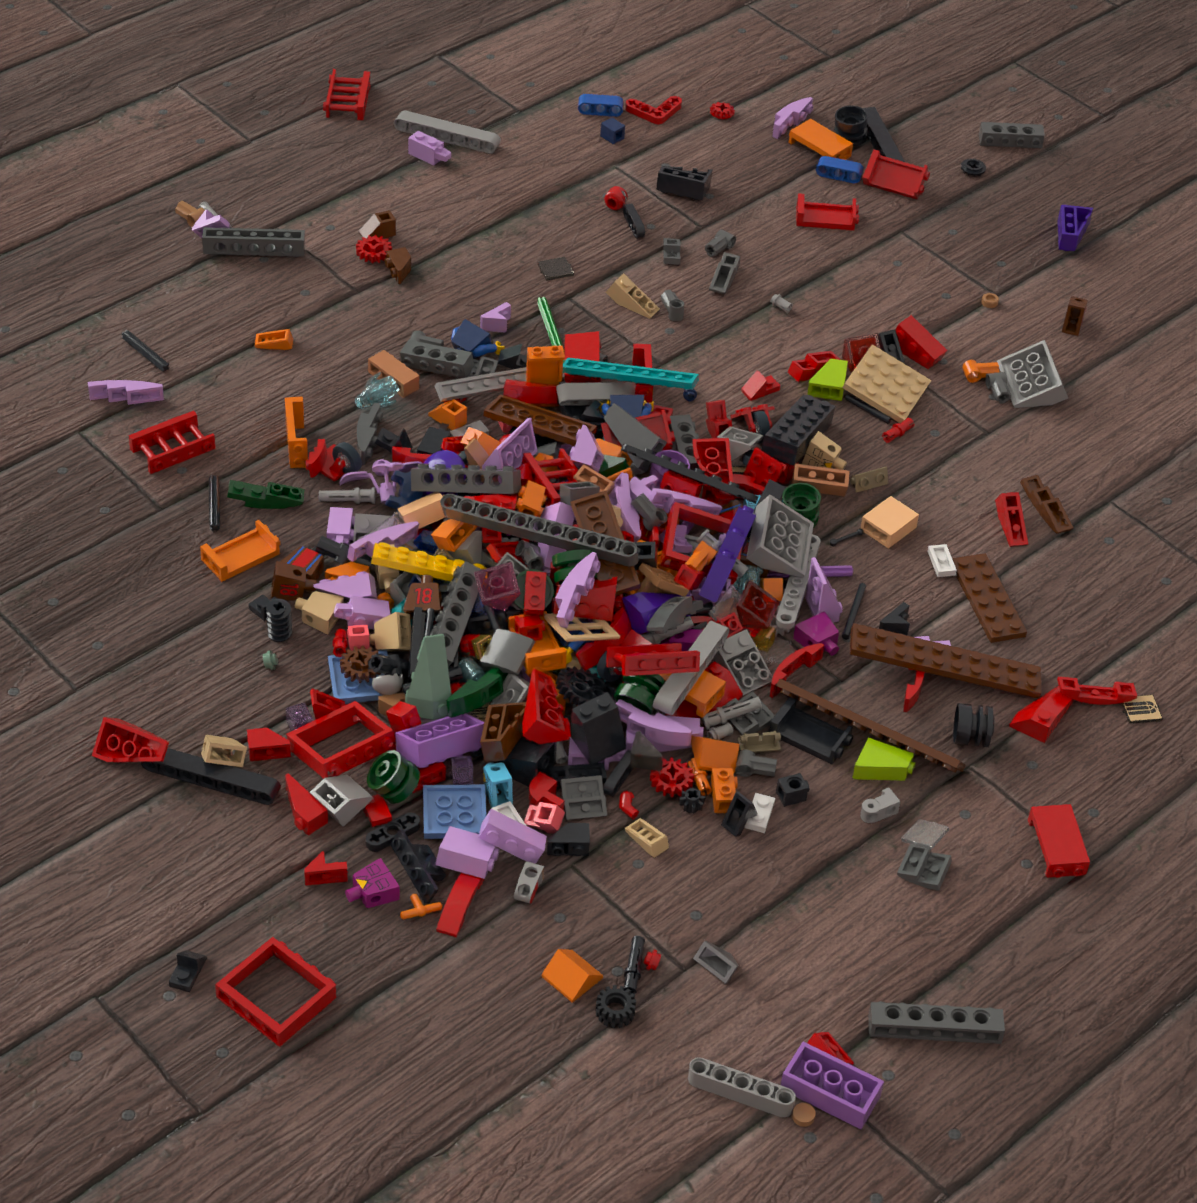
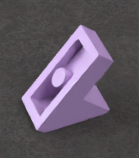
[192,209,230,238]
[480,302,511,332]
[659,525,693,553]

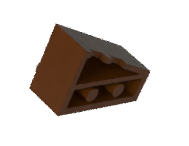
[480,702,526,762]

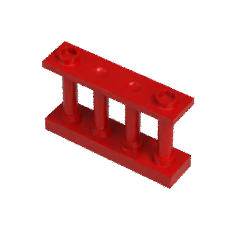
[323,69,370,120]
[128,410,216,474]
[521,448,578,507]
[606,643,700,676]

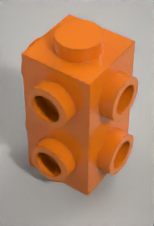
[516,480,547,517]
[711,768,738,813]

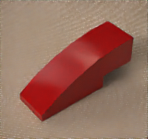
[788,351,841,382]

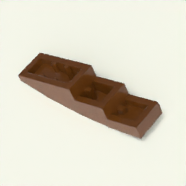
[1020,475,1074,534]

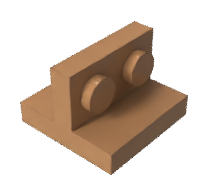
[637,563,689,596]

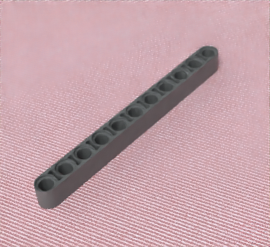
[440,494,639,566]

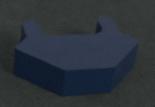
[385,470,423,515]

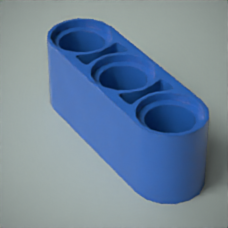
[578,94,623,117]
[816,156,864,183]

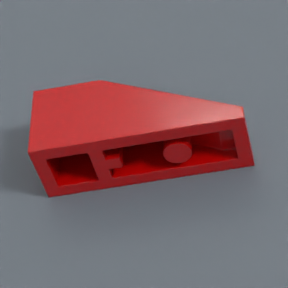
[503,379,558,404]
[995,492,1028,547]
[285,773,328,836]

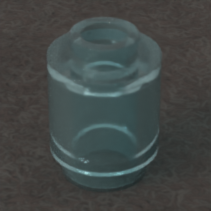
[458,658,485,682]

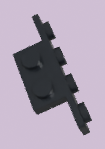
[390,830,446,904]

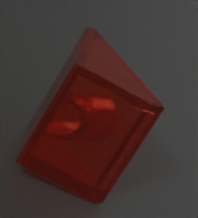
[842,333,880,373]
[736,580,780,629]

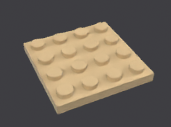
[842,345,931,423]

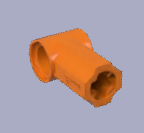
[962,360,999,383]
[685,540,718,571]

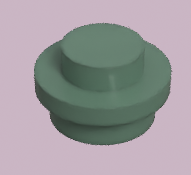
[263,650,278,670]

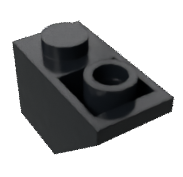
[547,823,590,856]

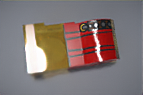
[736,621,776,653]
[459,634,492,659]

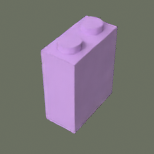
[436,826,500,879]

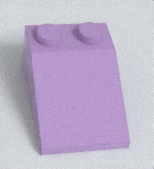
[805,557,842,622]

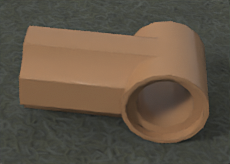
[175,201,205,227]

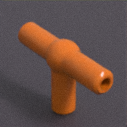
[400,894,442,920]

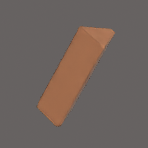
[573,464,615,494]

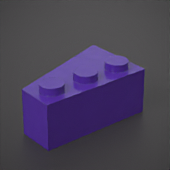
[1058,205,1093,251]

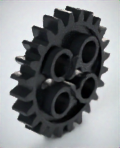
[555,666,616,707]

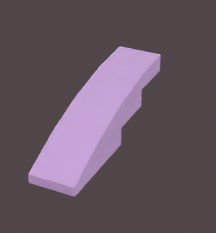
[88,380,164,405]
[648,488,722,515]
[347,521,419,562]

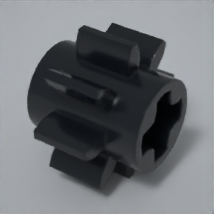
[679,788,705,814]

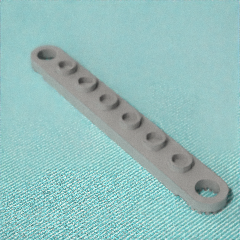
[776,534,820,630]

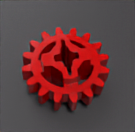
[356,235,392,263]
[650,757,694,797]

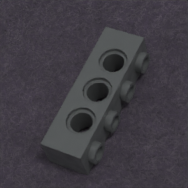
[979,122,1045,148]
[400,340,474,378]
[668,414,701,471]

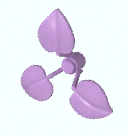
[339,461,423,503]

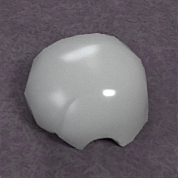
[372,673,403,695]

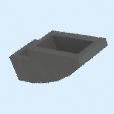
[709,252,740,294]

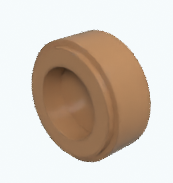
[981,293,999,308]
[792,1103,816,1127]

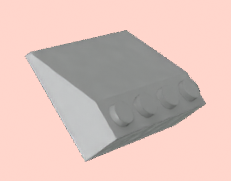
[997,340,1068,408]
[746,495,814,578]

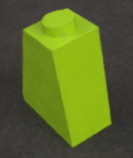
[807,359,848,401]
[853,737,915,781]

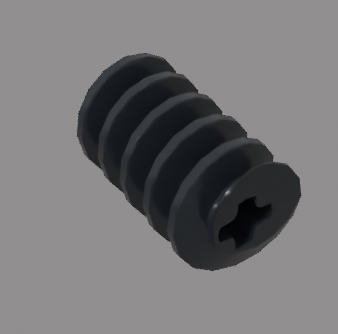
[266,599,292,642]

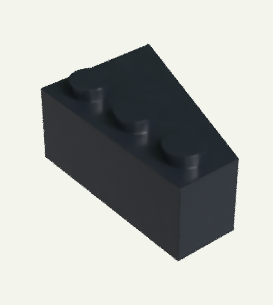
[656,166,713,200]

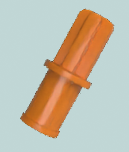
[688,758,712,796]

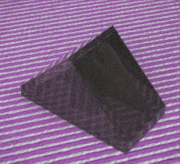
[631,731,663,771]

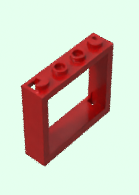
[660,502,742,588]
[286,701,396,779]
[215,937,336,1047]

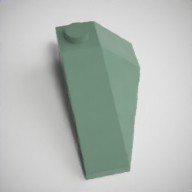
[405,634,451,720]

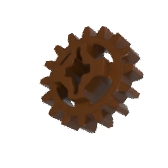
[340,645,381,683]

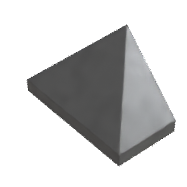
[693,941,739,984]

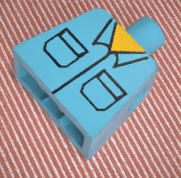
[483,762,513,809]

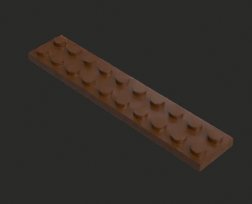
[850,623,1041,699]
[776,679,966,773]

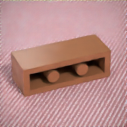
[368,350,420,398]
[791,464,850,497]

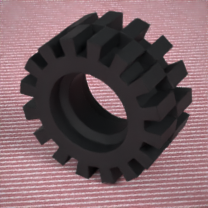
[596,985,636,1028]

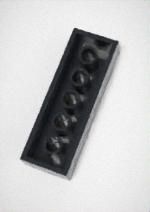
[762,394,836,466]

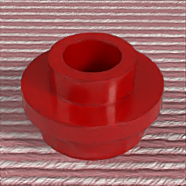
[643,949,661,971]

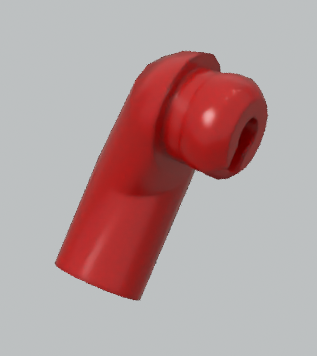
[619,791,639,819]

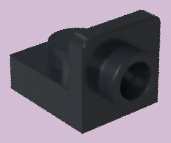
[248,594,277,621]

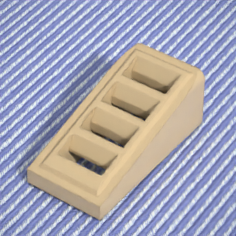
[625,818,669,858]

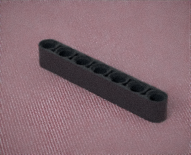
[863,107,905,162]
[141,748,281,805]

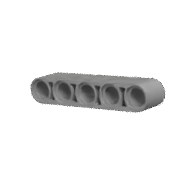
[556,382,635,406]
[688,1058,796,1117]

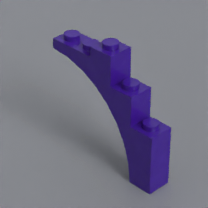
[699,505,756,603]

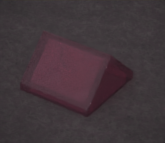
[474,562,521,611]

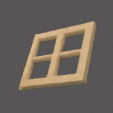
[544,613,620,642]

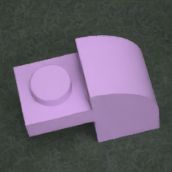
[630,475,658,514]

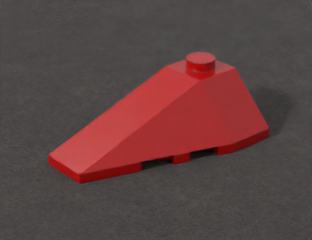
[692,438,735,501]
[665,661,743,718]
[522,668,571,744]
[1009,686,1074,743]
[92,717,169,762]

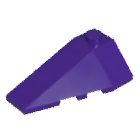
[622,592,693,634]

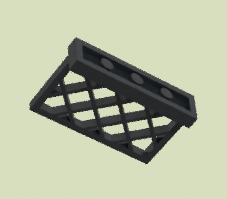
[408,607,459,684]

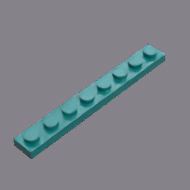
[562,358,699,390]

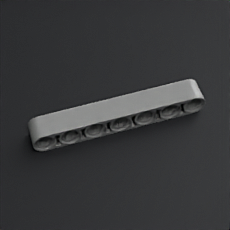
[394,111,501,153]
[653,621,729,715]

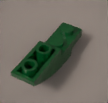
[227,480,305,509]
[446,667,508,718]

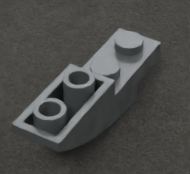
[357,403,383,465]
[647,596,703,634]

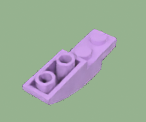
[772,97,813,139]
[608,472,641,542]
[555,552,600,628]
[616,699,692,746]

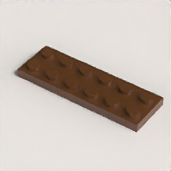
[483,394,597,447]
[570,490,641,596]
[952,553,1027,643]

